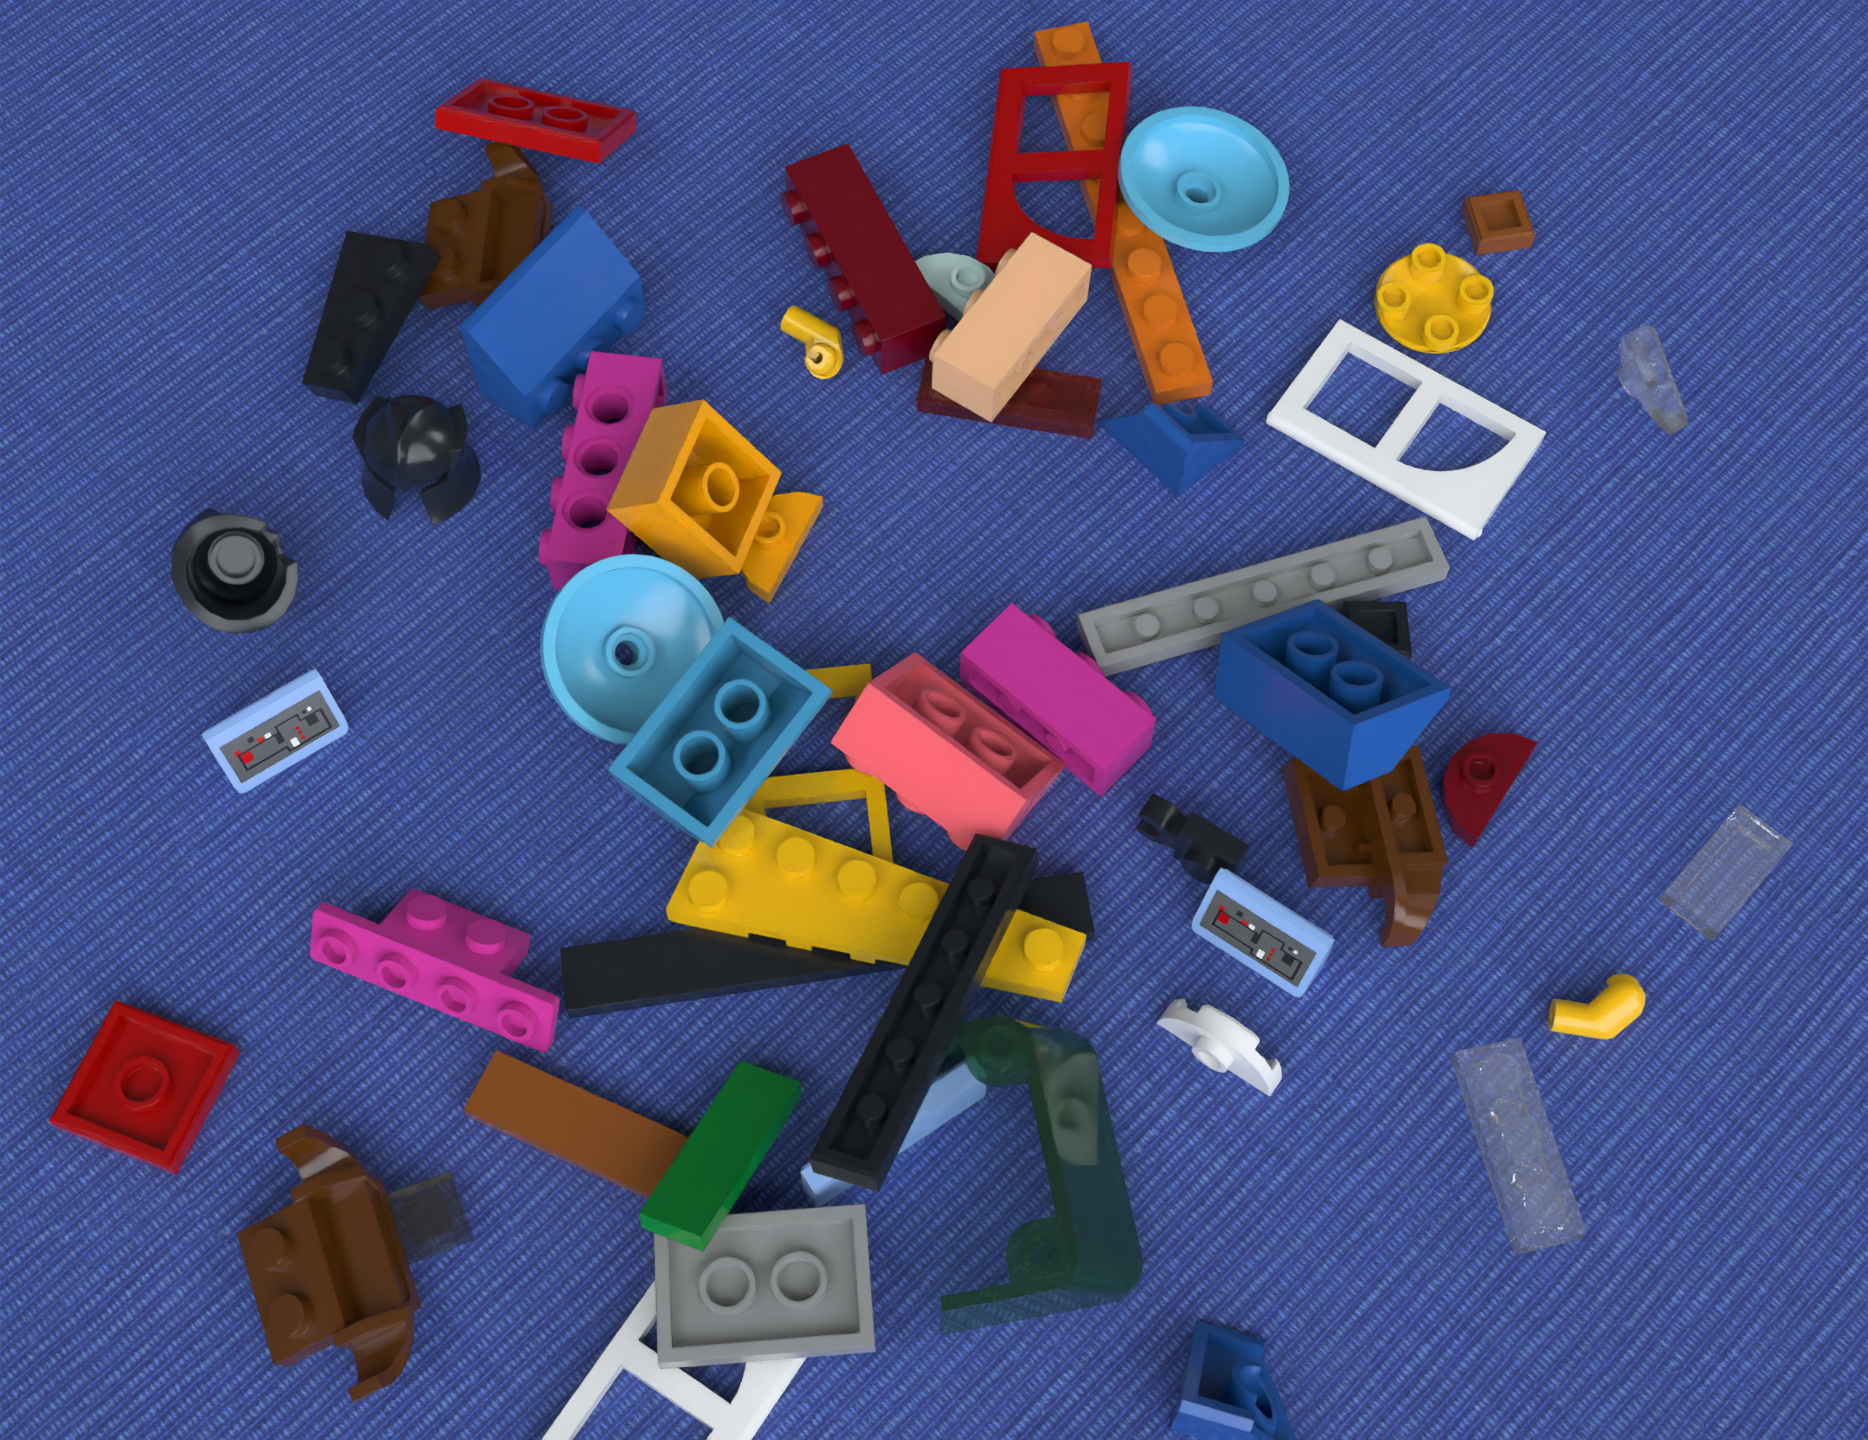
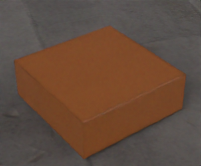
[1461,190,1535,255]

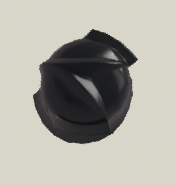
[352,394,481,525]
[171,508,298,634]

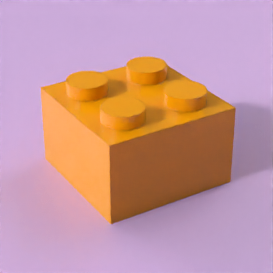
[606,399,782,579]

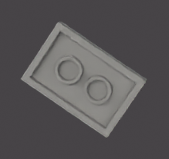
[654,1204,876,1369]

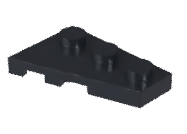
[302,231,441,405]

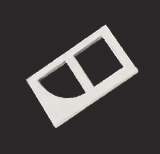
[1266,319,1546,541]
[541,1280,807,1440]

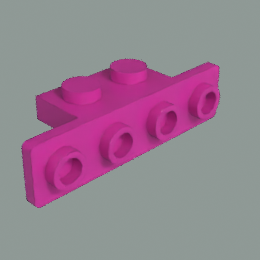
[310,888,560,1052]

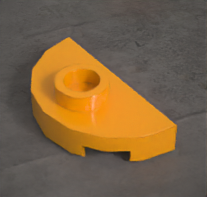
[740,491,823,604]

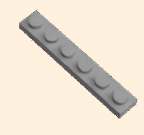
[1077,516,1450,677]

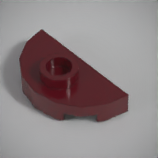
[1439,733,1538,848]

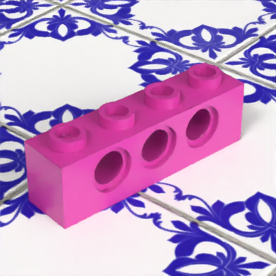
[539,351,667,590]

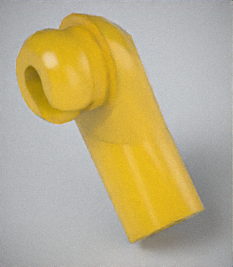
[780,305,844,379]
[1548,973,1646,1039]

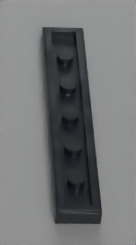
[809,833,1039,1192]

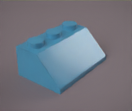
[608,617,833,848]

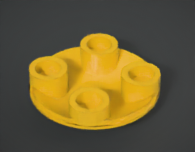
[1374,243,1494,354]

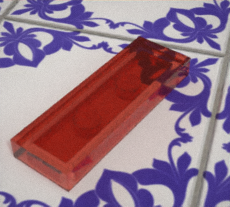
[917,351,1102,439]

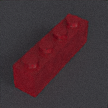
[780,143,946,375]

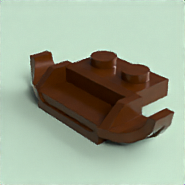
[418,142,554,335]
[1282,746,1448,947]
[237,1124,422,1403]

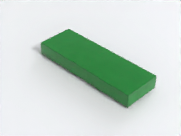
[639,1061,802,1252]

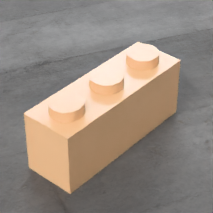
[929,232,1092,423]

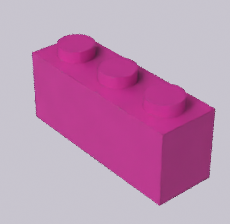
[960,603,1156,797]

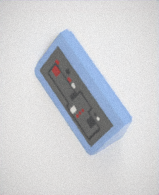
[201,669,349,794]
[1191,868,1335,998]

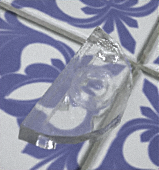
[1618,324,1688,435]

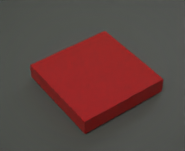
[49,1000,241,1175]

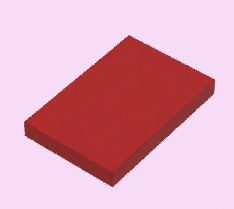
[435,78,637,164]

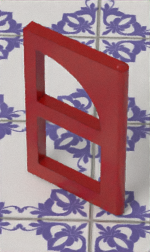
[976,62,1133,272]

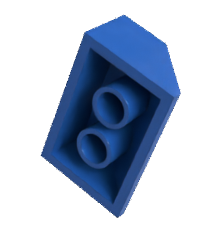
[460,205,646,429]
[1214,599,1451,791]

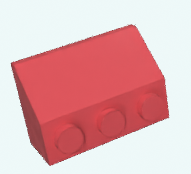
[830,652,1066,851]

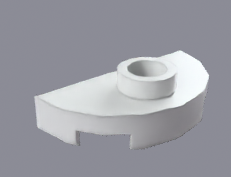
[1157,999,1282,1097]

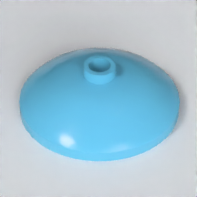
[1118,106,1290,252]
[540,554,724,745]

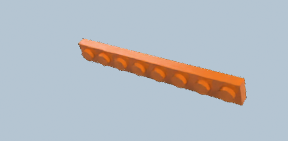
[1034,21,1213,405]

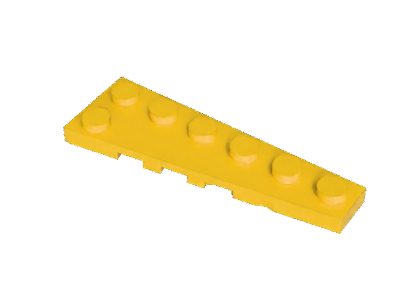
[666,808,1087,1003]

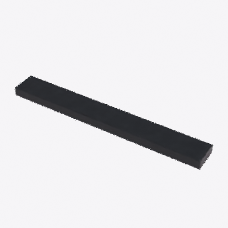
[560,872,1095,1019]

